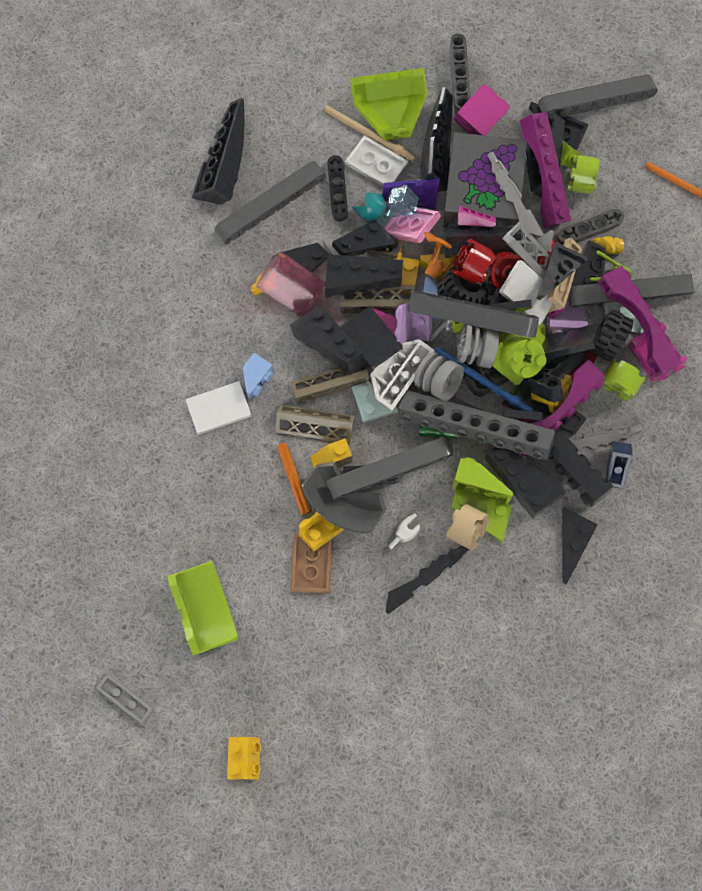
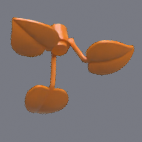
[423,231,456,280]

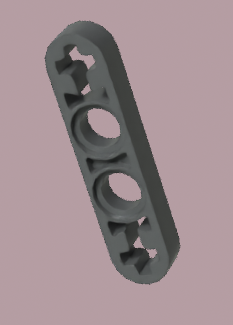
[557,209,624,245]

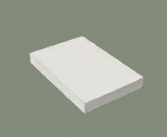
[345,135,409,187]
[499,260,553,325]
[185,381,252,435]

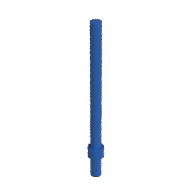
[434,346,533,411]

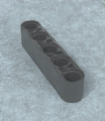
[449,33,470,115]

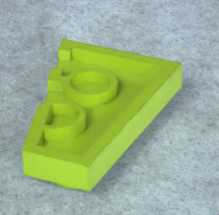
[451,489,513,543]

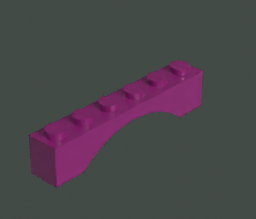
[520,112,571,228]
[598,266,682,378]
[510,360,606,458]

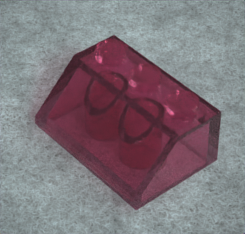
[256,252,325,317]

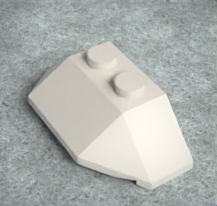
[370,339,435,411]

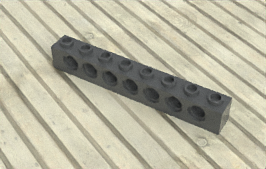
[399,390,555,460]

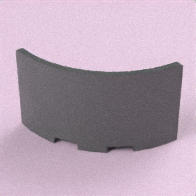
[301,462,386,533]

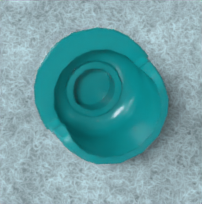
[352,192,386,221]

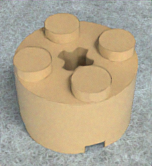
[446,504,489,550]

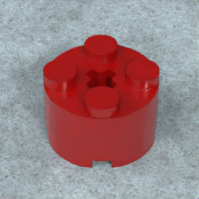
[452,239,495,284]
[486,251,526,290]

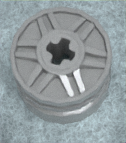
[457,324,499,368]
[414,352,464,401]

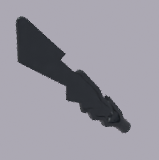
[386,546,470,614]

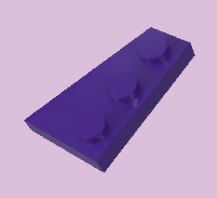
[382,178,440,210]

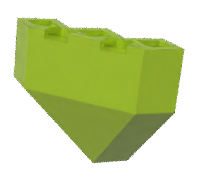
[350,68,427,141]

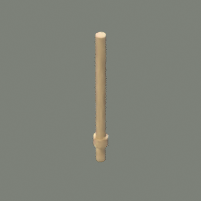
[324,105,416,162]

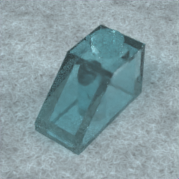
[383,185,418,219]

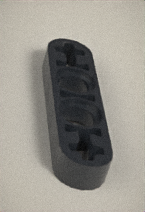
[327,155,348,222]

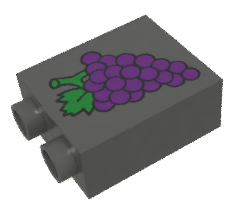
[443,133,527,228]

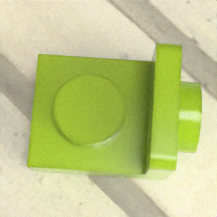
[561,140,581,168]

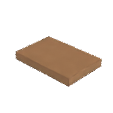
[290,533,333,594]

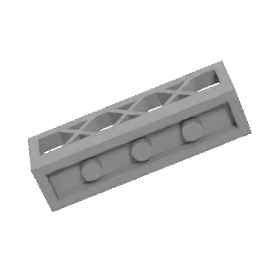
[502,222,550,279]

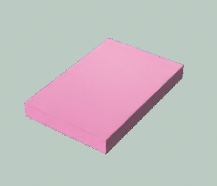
[384,205,441,244]

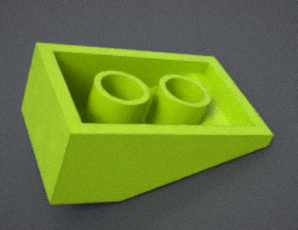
[452,457,513,504]

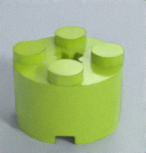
[567,154,600,194]
[500,336,547,378]
[602,359,646,402]

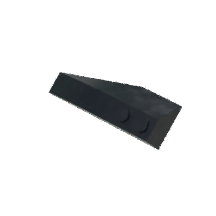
[419,87,453,192]
[192,98,245,204]

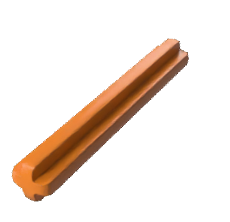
[277,443,311,515]

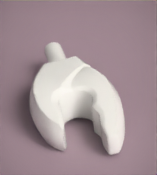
[388,514,420,549]

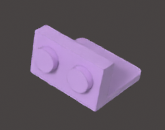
[546,300,588,335]
[395,302,432,344]

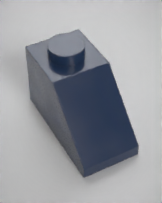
[605,441,633,489]

